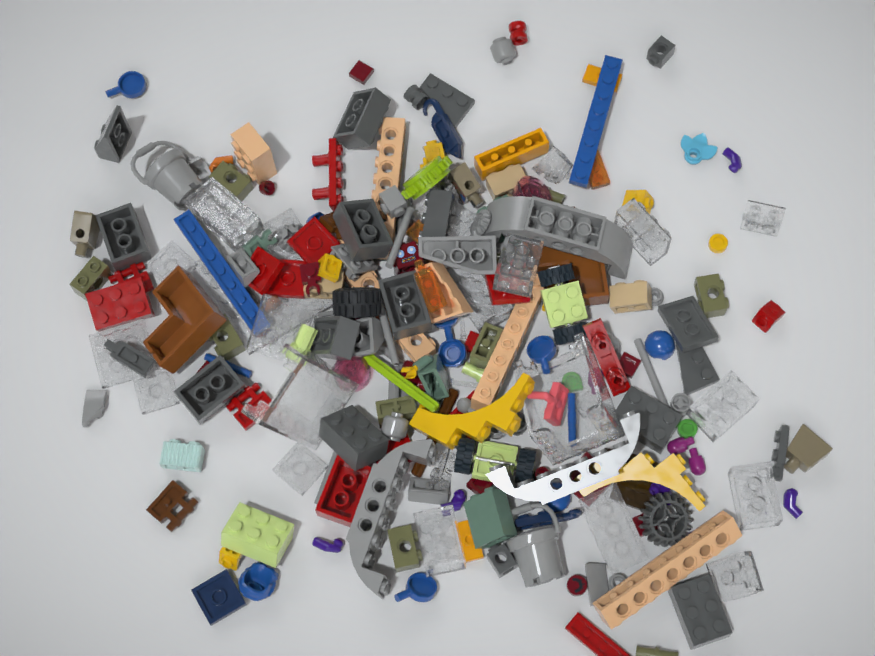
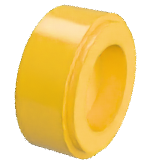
[708,234,728,253]

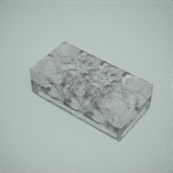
[184,177,265,252]

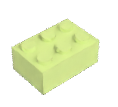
[221,502,294,568]

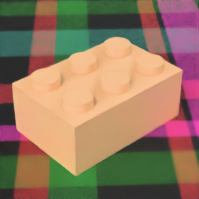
[230,122,277,185]

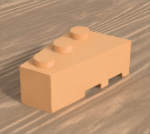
[415,262,474,324]

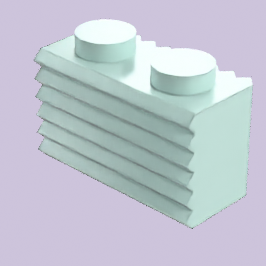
[159,439,205,472]

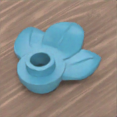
[681,133,718,164]

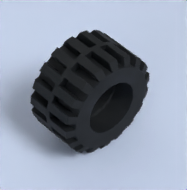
[332,287,382,318]

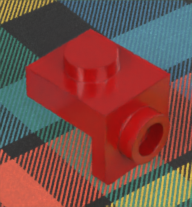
[752,300,786,333]

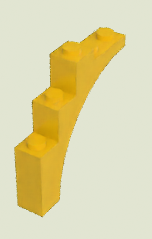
[409,373,535,450]
[573,452,706,511]

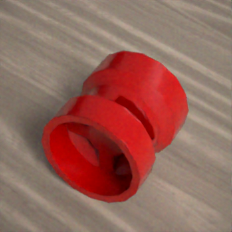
[508,21,528,46]

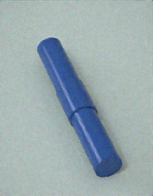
[204,353,252,378]
[568,393,576,445]

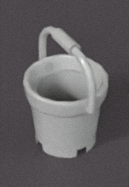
[130,141,205,210]
[503,502,565,588]

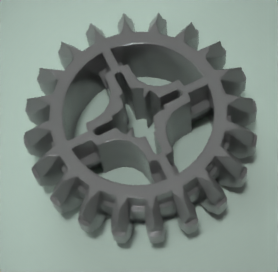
[638,492,693,547]

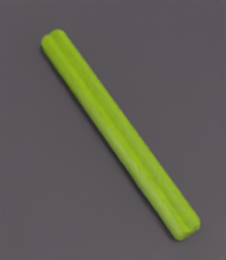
[362,354,440,413]

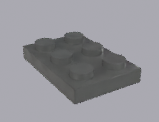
[658,296,719,353]

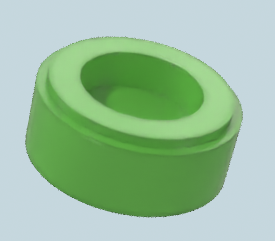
[677,419,698,439]

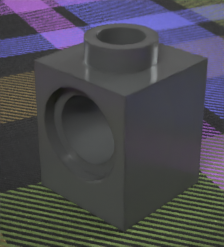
[646,35,676,69]
[487,543,517,578]

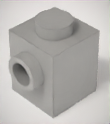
[379,185,407,219]

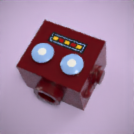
[389,241,423,275]

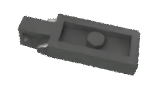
[104,339,156,378]
[769,425,790,482]

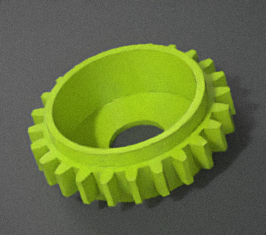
[401,156,453,200]

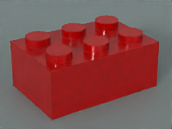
[85,277,155,333]
[315,455,372,527]

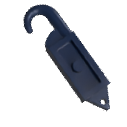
[423,98,463,158]
[514,509,582,532]

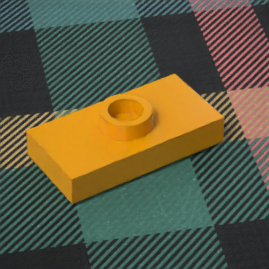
[582,64,623,93]
[455,520,484,563]

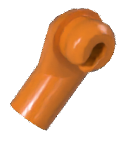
[209,155,234,173]

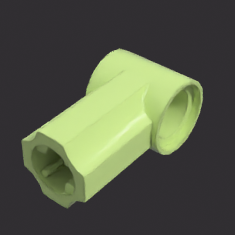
[286,324,318,366]

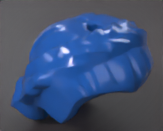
[238,562,279,601]

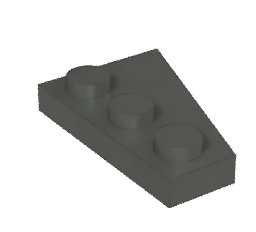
[420,73,475,129]
[675,341,720,396]

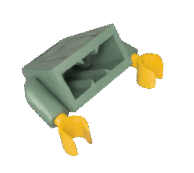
[401,354,449,412]

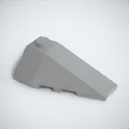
[418,235,497,275]
[352,317,384,357]

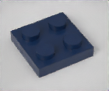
[191,569,247,626]

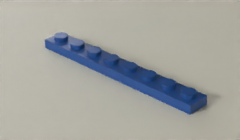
[569,55,623,188]
[173,210,271,336]

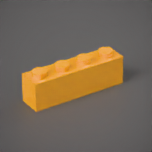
[474,128,549,181]

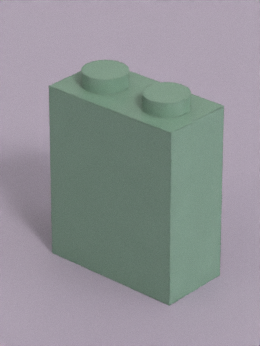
[463,487,517,549]

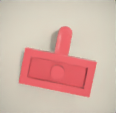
[527,382,569,426]

